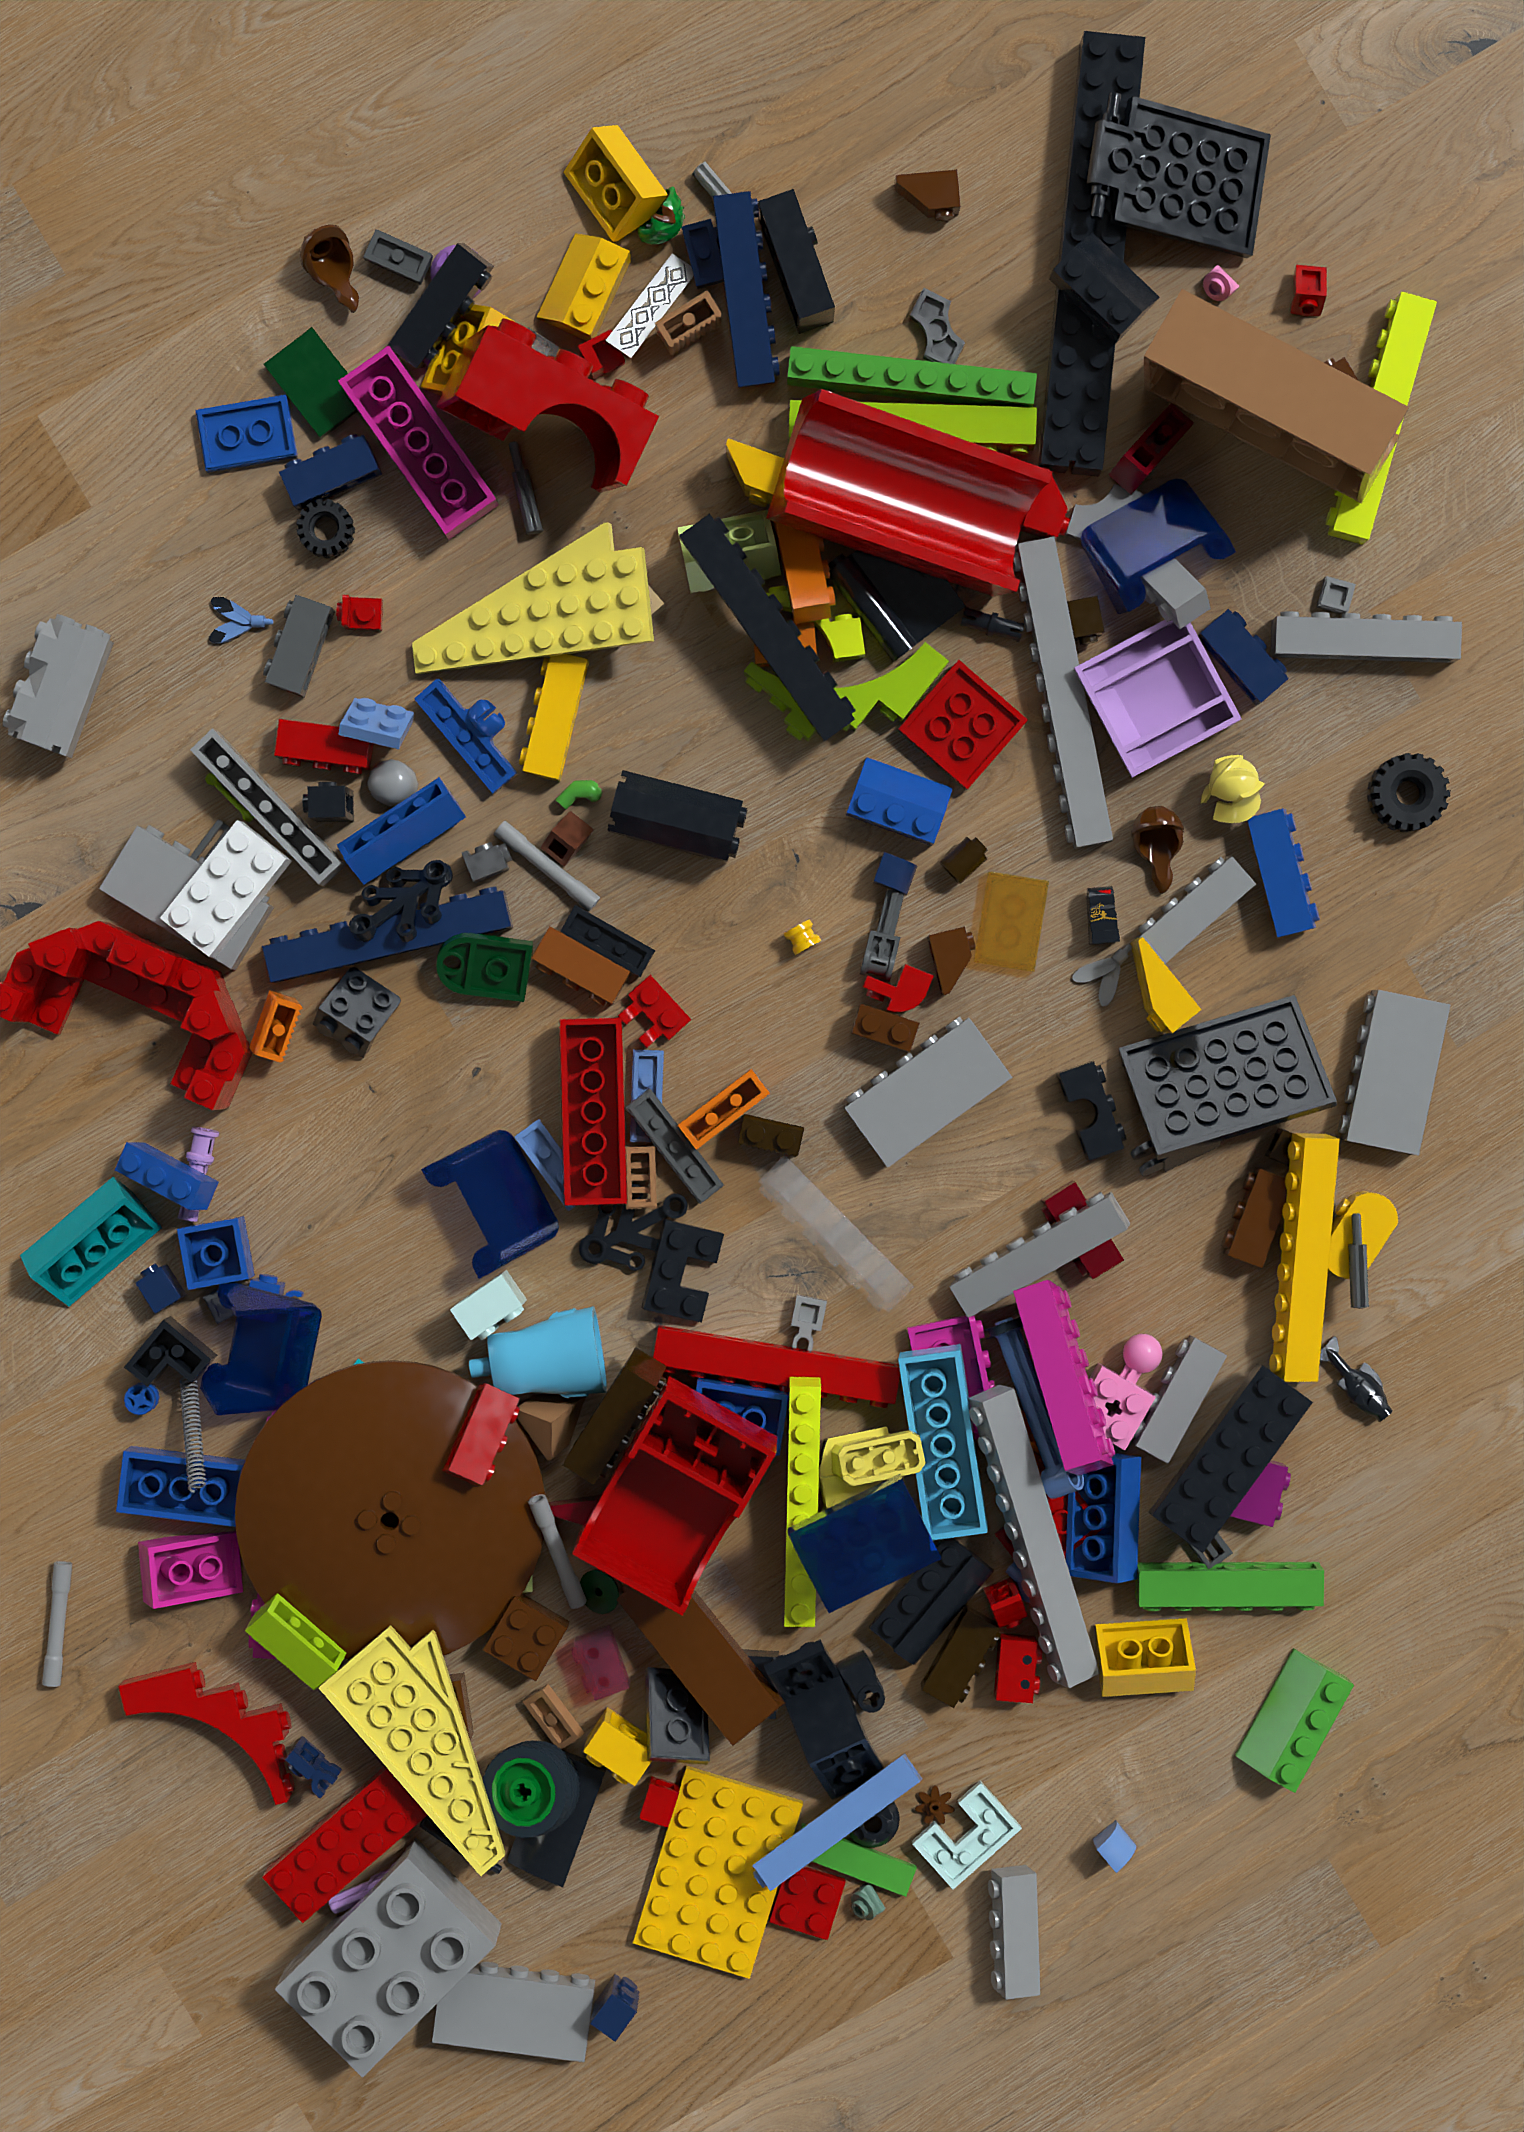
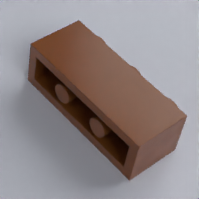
[532,926,631,1006]

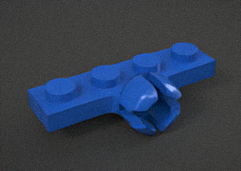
[414,679,518,794]

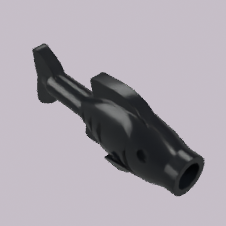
[1320,1336,1393,1422]

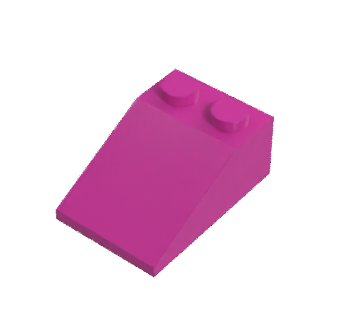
[138,1531,243,1609]

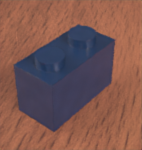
[590,1974,640,2042]

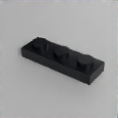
[560,905,656,977]

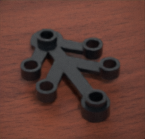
[349,860,453,942]
[579,1183,688,1271]

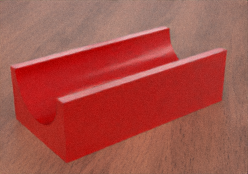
[766,389,1053,597]

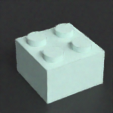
[450,1270,527,1340]

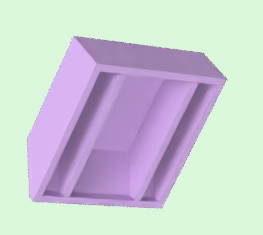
[1074,620,1242,778]

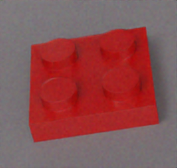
[769,1866,846,1940]

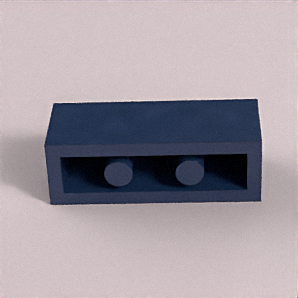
[279,434,382,511]
[1198,609,1289,706]

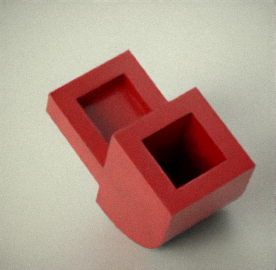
[862,964,934,1012]

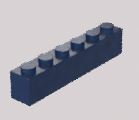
[713,191,780,388]

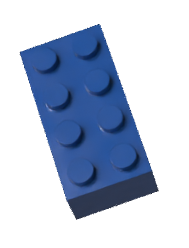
[116,1446,245,1527]

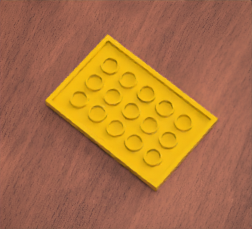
[633,1765,803,1979]

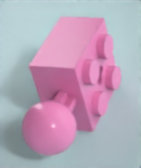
[1089,1334,1162,1450]

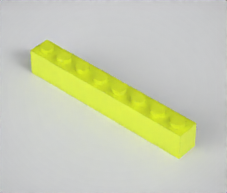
[1326,291,1437,545]
[784,1377,821,1627]

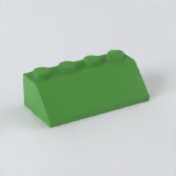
[1235,1648,1354,1793]

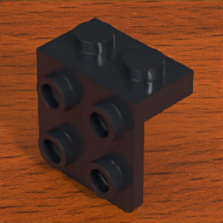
[312,967,401,1058]

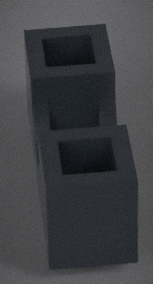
[1056,1061,1127,1161]

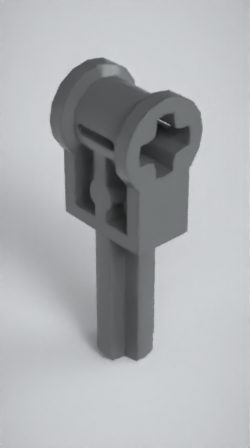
[860,889,904,981]

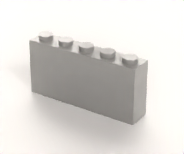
[99,825,274,970]
[1338,990,1451,1156]
[844,1016,1013,1168]
[432,1962,596,2062]

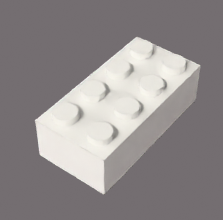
[160,820,292,958]

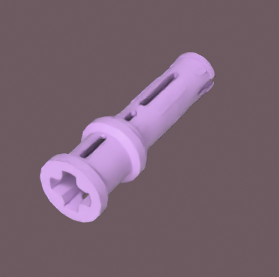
[178,1127,219,1222]

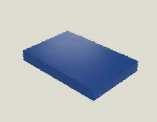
[195,395,298,473]

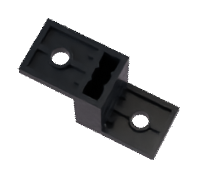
[764,1639,885,1800]

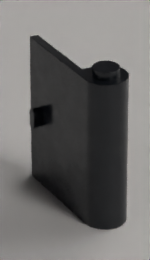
[828,550,966,662]

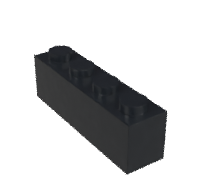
[387,243,494,369]

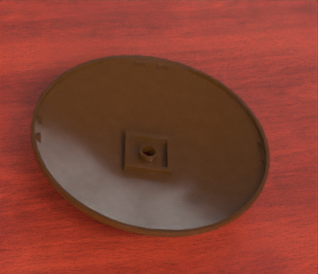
[235,1360,545,1660]

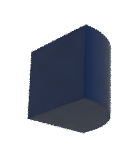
[873,852,918,895]

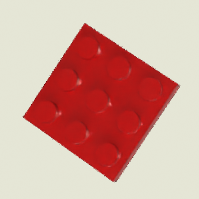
[898,660,1028,790]

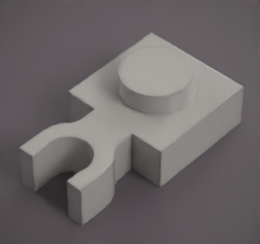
[791,1294,827,1351]

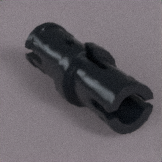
[960,607,1025,642]

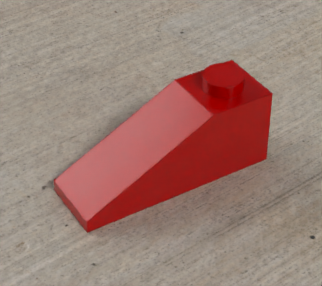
[983,1577,1028,1629]

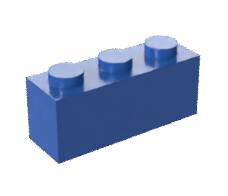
[115,1142,219,1210]

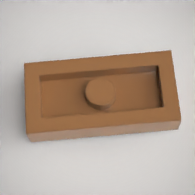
[523,1684,585,1749]

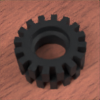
[296,499,355,558]

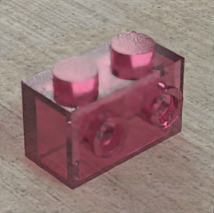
[571,1625,631,1701]

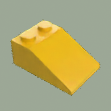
[1130,937,1202,1033]

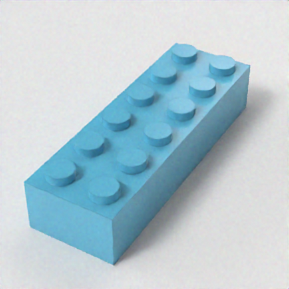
[898,1344,988,1541]

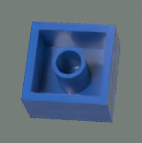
[177,1216,255,1290]

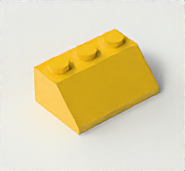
[563,125,668,242]
[537,233,631,341]
[421,304,515,396]
[1095,1618,1196,1697]

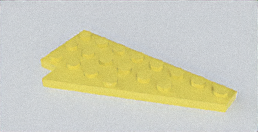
[412,522,654,674]
[319,1625,505,1876]

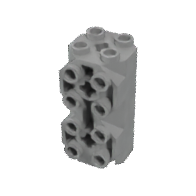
[3,614,114,758]

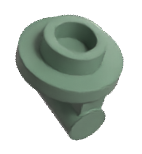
[851,1882,886,1920]

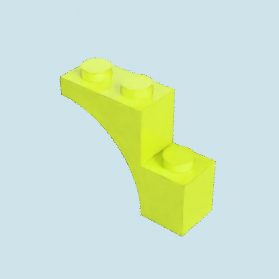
[766,586,865,662]

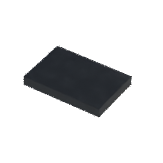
[645,1667,710,1765]

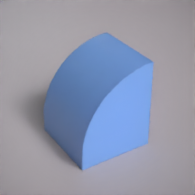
[1092,1820,1136,1873]

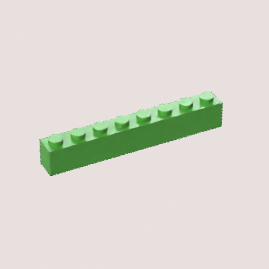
[787,346,1037,407]

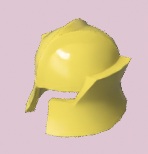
[1201,755,1265,823]

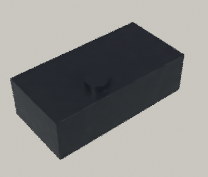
[758,189,835,334]

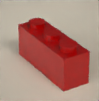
[274,719,374,775]
[442,1383,520,1486]

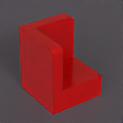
[578,329,625,380]
[640,1776,680,1828]

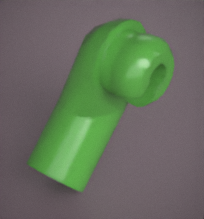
[555,780,602,810]

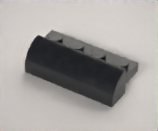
[869,1538,994,1665]

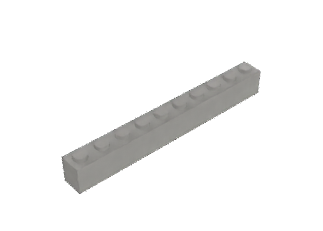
[1013,537,1113,849]
[968,1385,1100,1688]

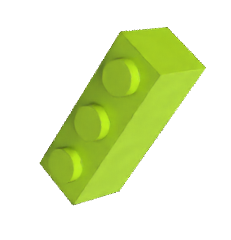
[245,1593,346,1690]

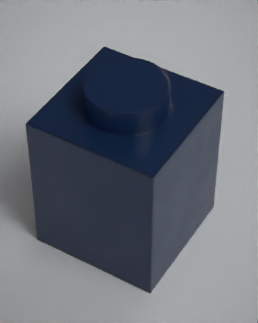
[136,1263,187,1314]

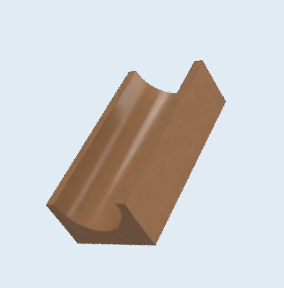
[1144,289,1409,504]

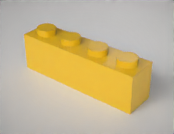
[519,654,589,782]

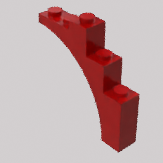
[118,1662,295,1805]

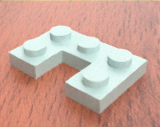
[912,1780,1022,1889]

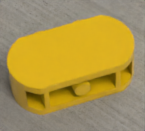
[1328,1191,1398,1279]

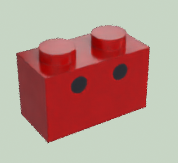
[994,1633,1043,1704]

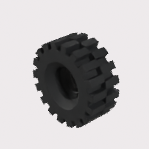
[1367,753,1451,832]

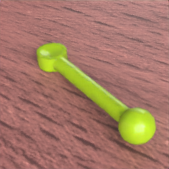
[205,773,254,822]

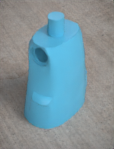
[469,1306,607,1398]

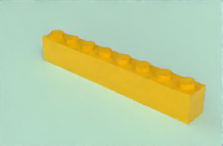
[1269,1133,1340,1382]

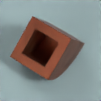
[541,811,594,867]

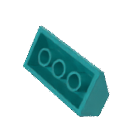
[20,1176,162,1307]

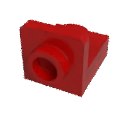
[1290,265,1327,316]
[336,595,383,631]

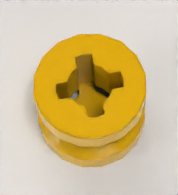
[784,919,822,955]

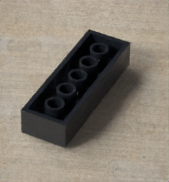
[1148,1364,1313,1553]

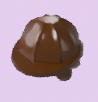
[300,224,359,313]
[1131,806,1184,894]

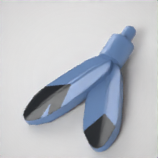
[209,597,273,644]

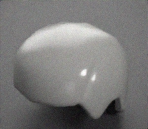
[367,759,419,808]

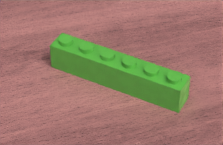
[1135,1562,1324,1611]

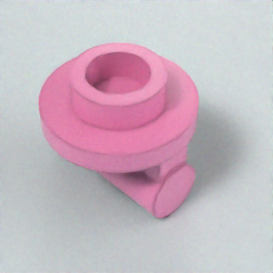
[1203,265,1239,301]

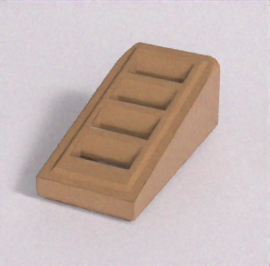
[625,1146,657,1209]

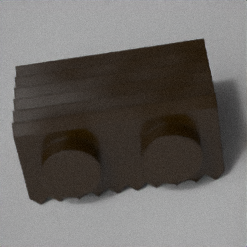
[738,1114,804,1157]

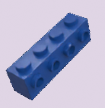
[337,777,466,885]
[1247,808,1320,938]

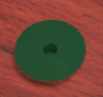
[580,1570,619,1614]

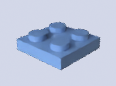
[338,698,414,749]

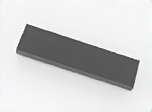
[625,1088,724,1204]

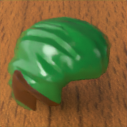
[638,187,685,245]

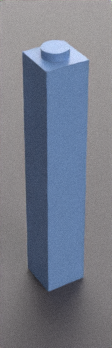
[753,1753,922,1891]

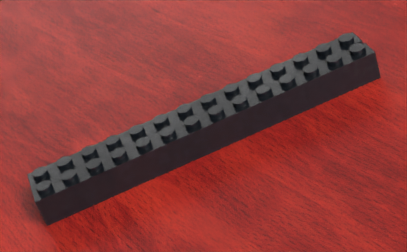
[1038,31,1146,477]

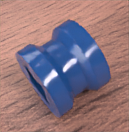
[124,1382,160,1415]

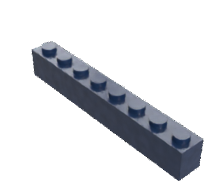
[262,886,513,983]

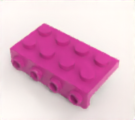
[907,1315,995,1439]

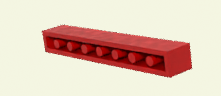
[653,1325,900,1408]

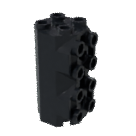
[607,770,748,862]

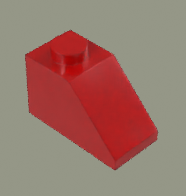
[1020,467,1070,541]

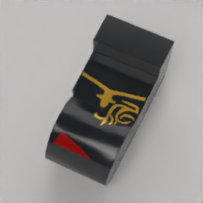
[1086,886,1120,945]

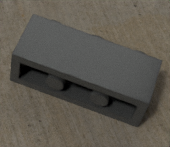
[263,595,335,698]

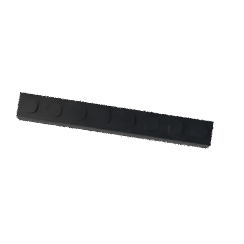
[679,513,856,742]

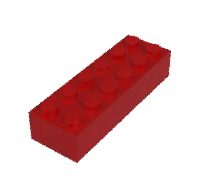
[559,1018,627,1206]
[262,1766,427,1924]

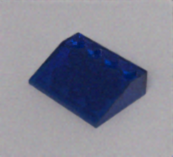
[788,1474,942,1613]

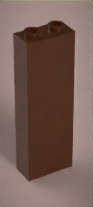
[616,1584,785,1746]

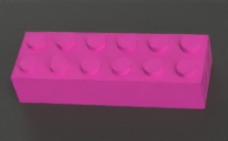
[338,345,499,540]
[1013,1280,1115,1476]

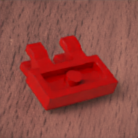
[618,974,691,1048]

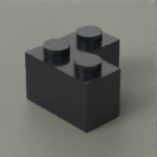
[124,1316,218,1387]

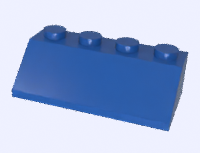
[1066,1453,1141,1583]

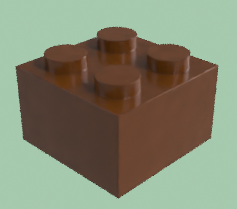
[483,1594,570,1681]

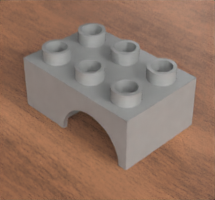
[274,1838,502,2078]

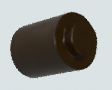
[940,837,988,884]

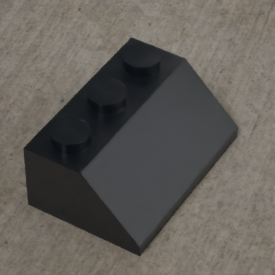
[1049,233,1160,344]

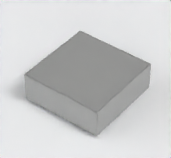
[1316,576,1356,614]

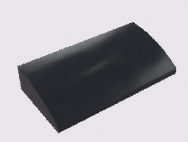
[507,1750,606,1887]

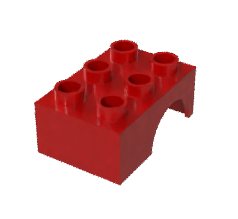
[436,318,659,493]
[572,1376,777,1616]

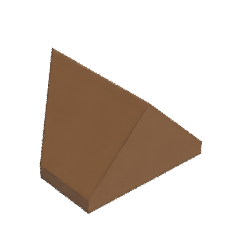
[517,1394,586,1461]

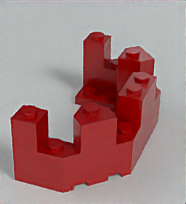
[0,921,253,1110]

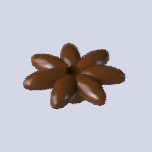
[915,1785,955,1824]

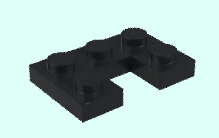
[641,1219,724,1323]

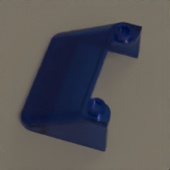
[1081,478,1236,614]
[421,1130,559,1279]
[200,1283,322,1415]

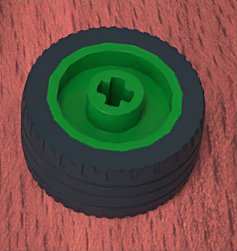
[483,1740,580,1838]

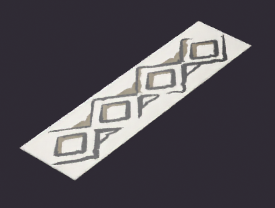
[606,253,694,358]

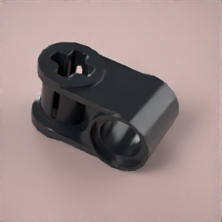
[837,1650,885,1713]

